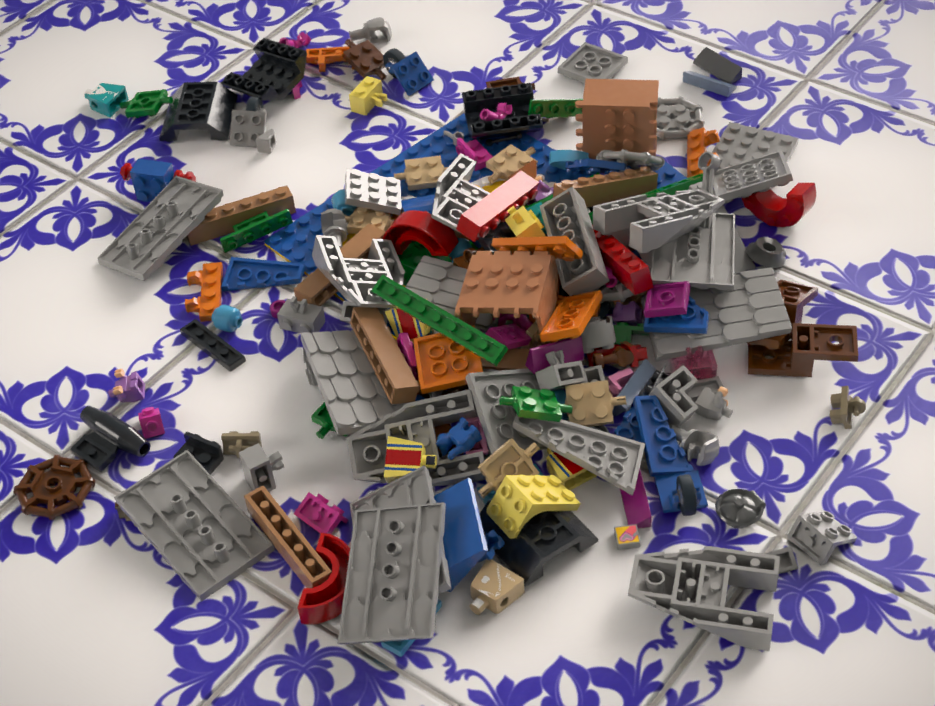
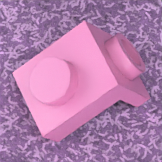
[608,367,634,397]

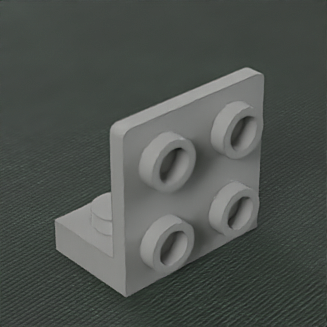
[787,510,857,565]

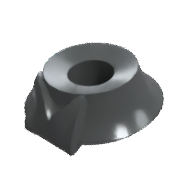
[746,237,786,268]
[715,489,766,528]

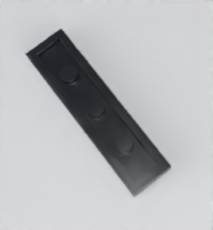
[180,319,246,372]

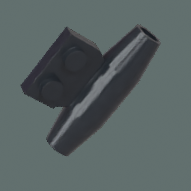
[70,406,151,473]

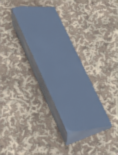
[682,71,737,97]
[612,359,656,416]

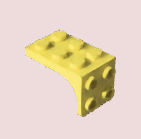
[487,475,581,539]

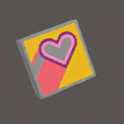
[614,524,641,550]

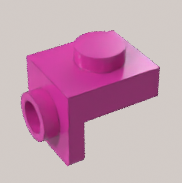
[138,407,165,439]

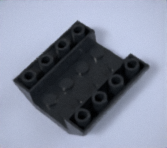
[221,38,307,101]
[159,81,238,142]
[461,83,543,141]
[479,498,598,587]

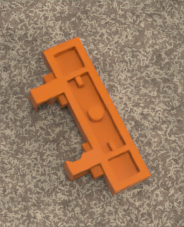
[306,46,355,72]
[687,127,720,178]
[185,262,223,322]

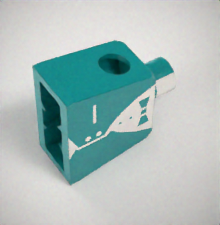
[84,83,129,118]

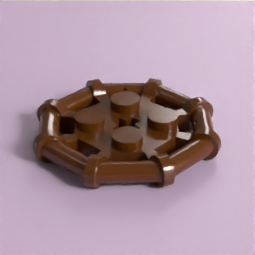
[13,454,96,520]

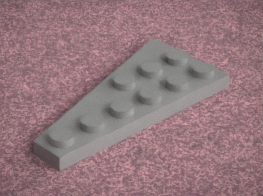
[512,413,645,495]

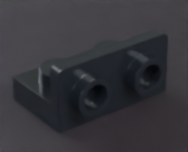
[173,431,224,475]

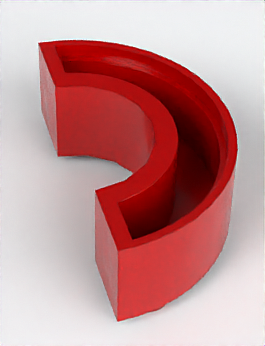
[742,183,816,227]
[383,210,459,256]
[297,533,350,624]

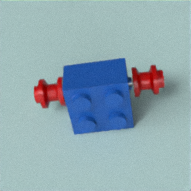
[120,159,196,202]

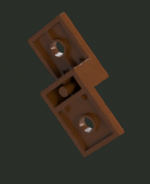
[746,279,819,350]
[748,323,858,377]

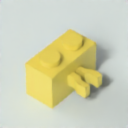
[349,76,388,116]
[505,206,546,237]

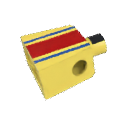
[385,299,431,343]
[384,436,437,483]
[547,448,597,490]

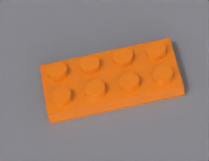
[491,236,583,261]
[539,290,603,343]

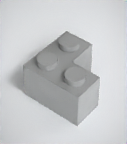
[649,365,699,427]

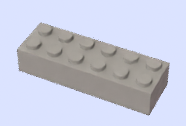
[540,186,609,296]

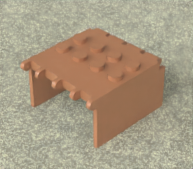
[575,79,659,159]
[455,251,561,344]

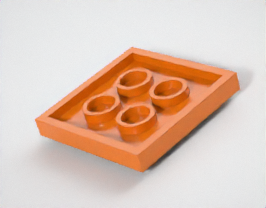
[413,325,483,394]

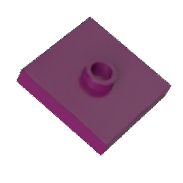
[644,281,691,318]

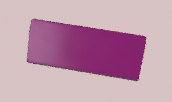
[525,336,584,374]
[619,468,652,529]

